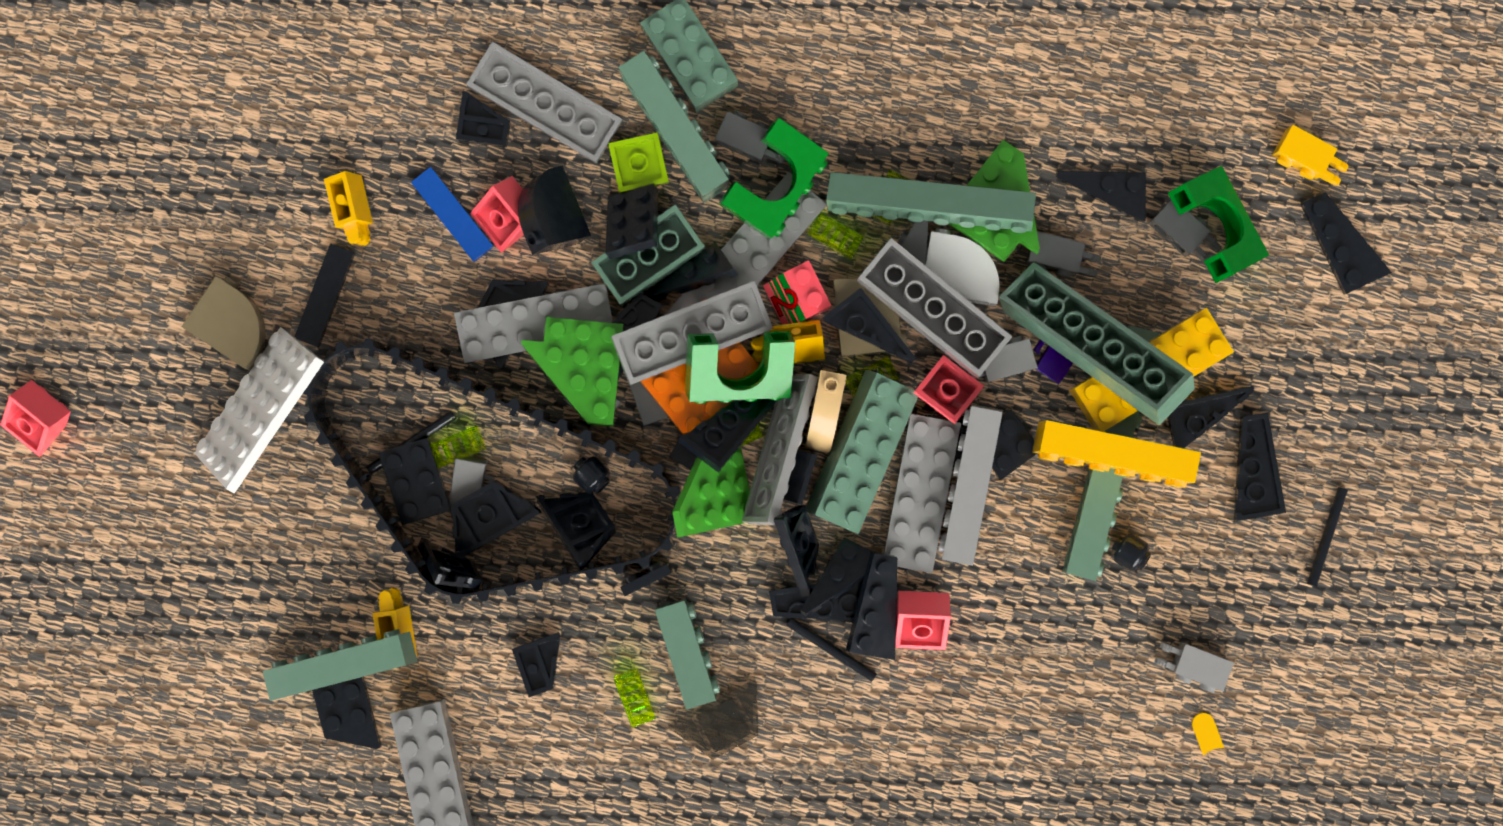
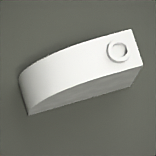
[925,229,999,306]

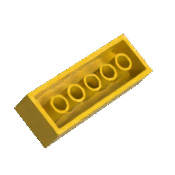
[1069,308,1234,432]
[1032,420,1201,487]

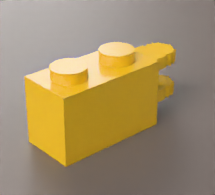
[1272,125,1348,185]
[324,171,373,246]
[751,320,825,363]
[372,587,417,656]

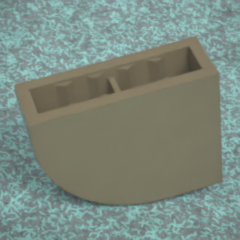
[181,276,266,370]
[833,278,906,357]

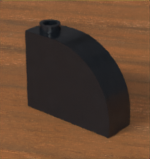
[518,166,591,255]

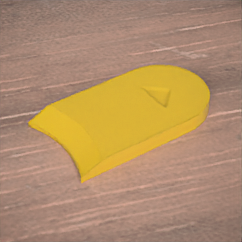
[1192,713,1224,756]

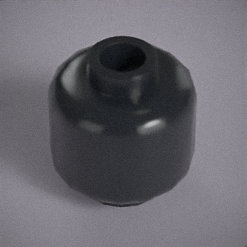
[573,456,611,494]
[1112,534,1152,571]

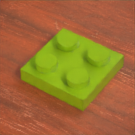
[608,132,669,193]

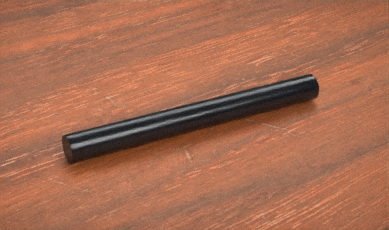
[366,410,457,475]
[1307,487,1348,587]
[786,618,877,682]

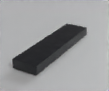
[294,244,356,348]

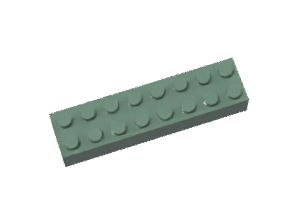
[999,262,1195,425]

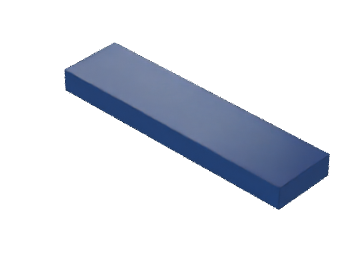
[411,167,494,262]

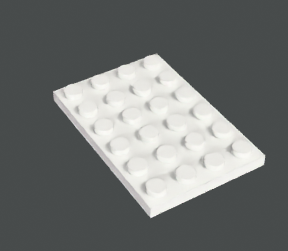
[194,327,324,493]

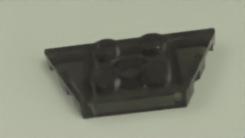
[668,679,758,760]

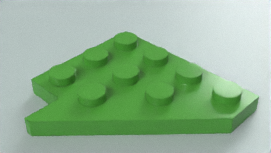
[949,140,1040,262]
[521,317,624,427]
[672,446,750,538]

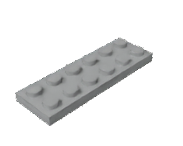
[466,42,623,164]
[611,281,773,385]
[454,283,613,363]
[741,374,818,525]
[884,413,961,573]

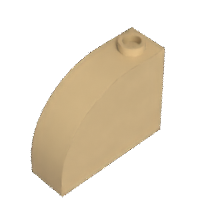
[804,370,846,453]

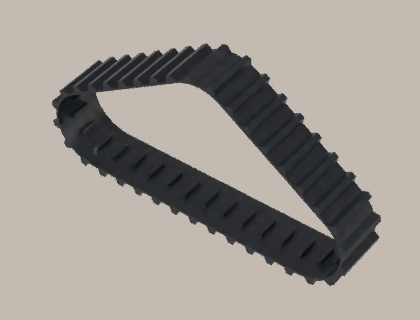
[303,339,682,604]

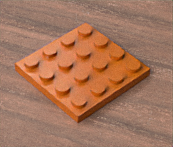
[640,299,759,435]

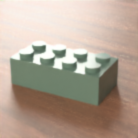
[640,0,738,113]
[591,204,705,307]
[655,598,720,710]

